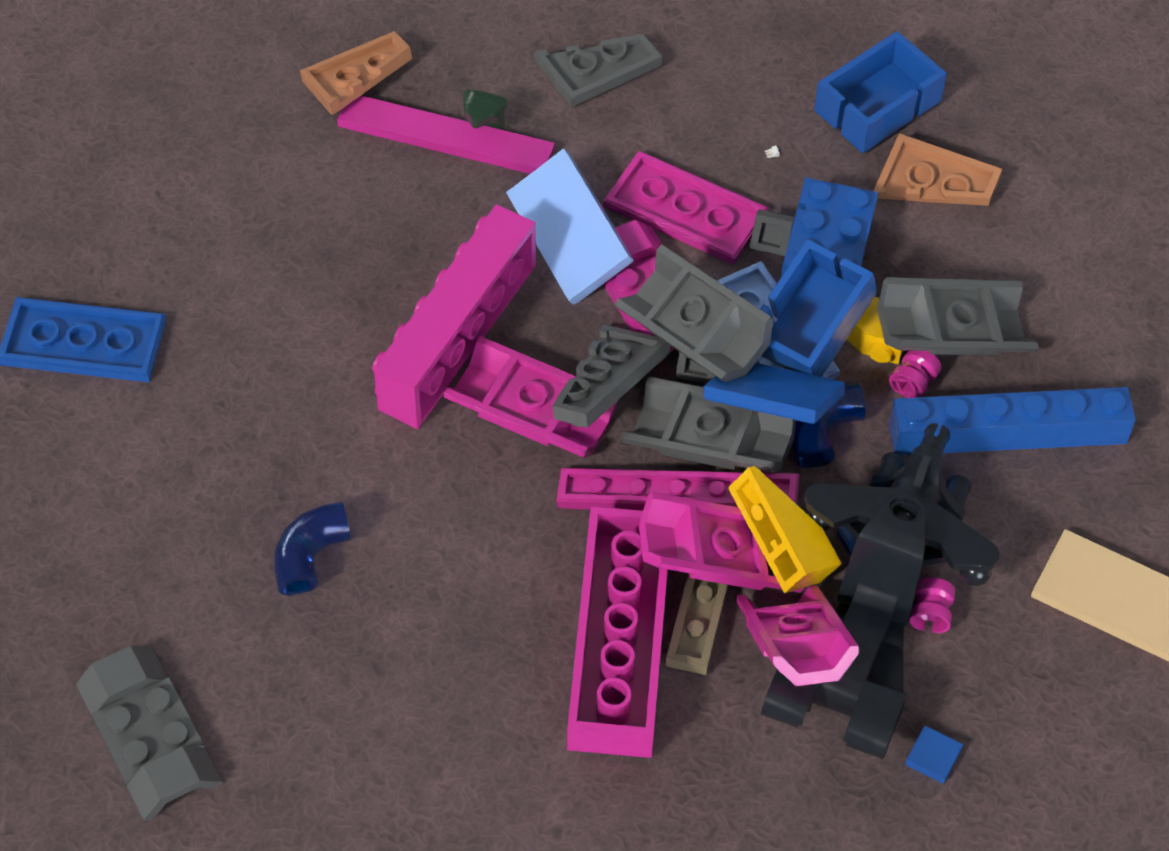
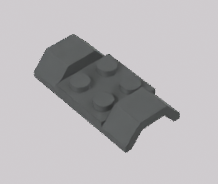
[614,244,773,382]
[877,277,1039,355]
[621,377,796,473]
[76,645,223,822]

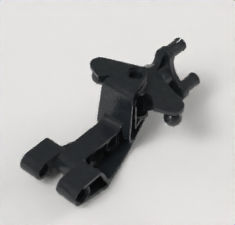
[761,423,1000,759]

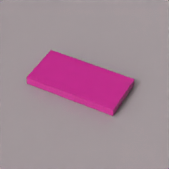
[603,151,769,265]

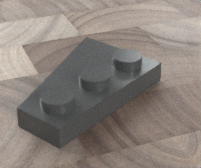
[534,34,662,108]

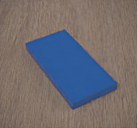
[0,297,166,382]

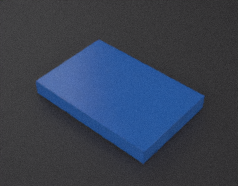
[704,363,845,424]

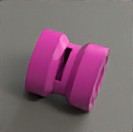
[889,351,942,398]
[909,577,956,634]

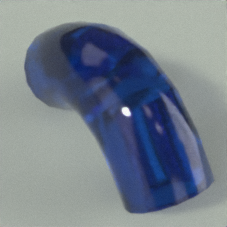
[793,382,866,468]
[274,501,351,596]

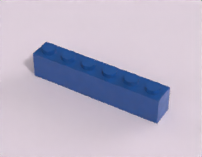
[889,387,1136,455]

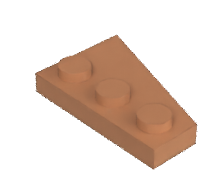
[300,31,413,116]
[873,133,1003,206]

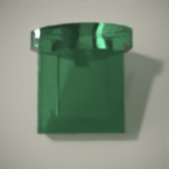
[463,89,507,130]

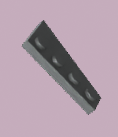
[552,324,670,428]

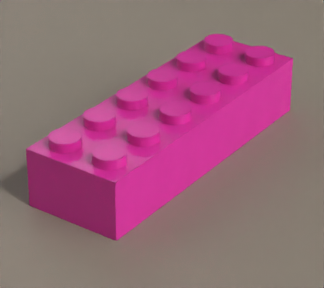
[372,204,536,430]
[567,506,668,758]

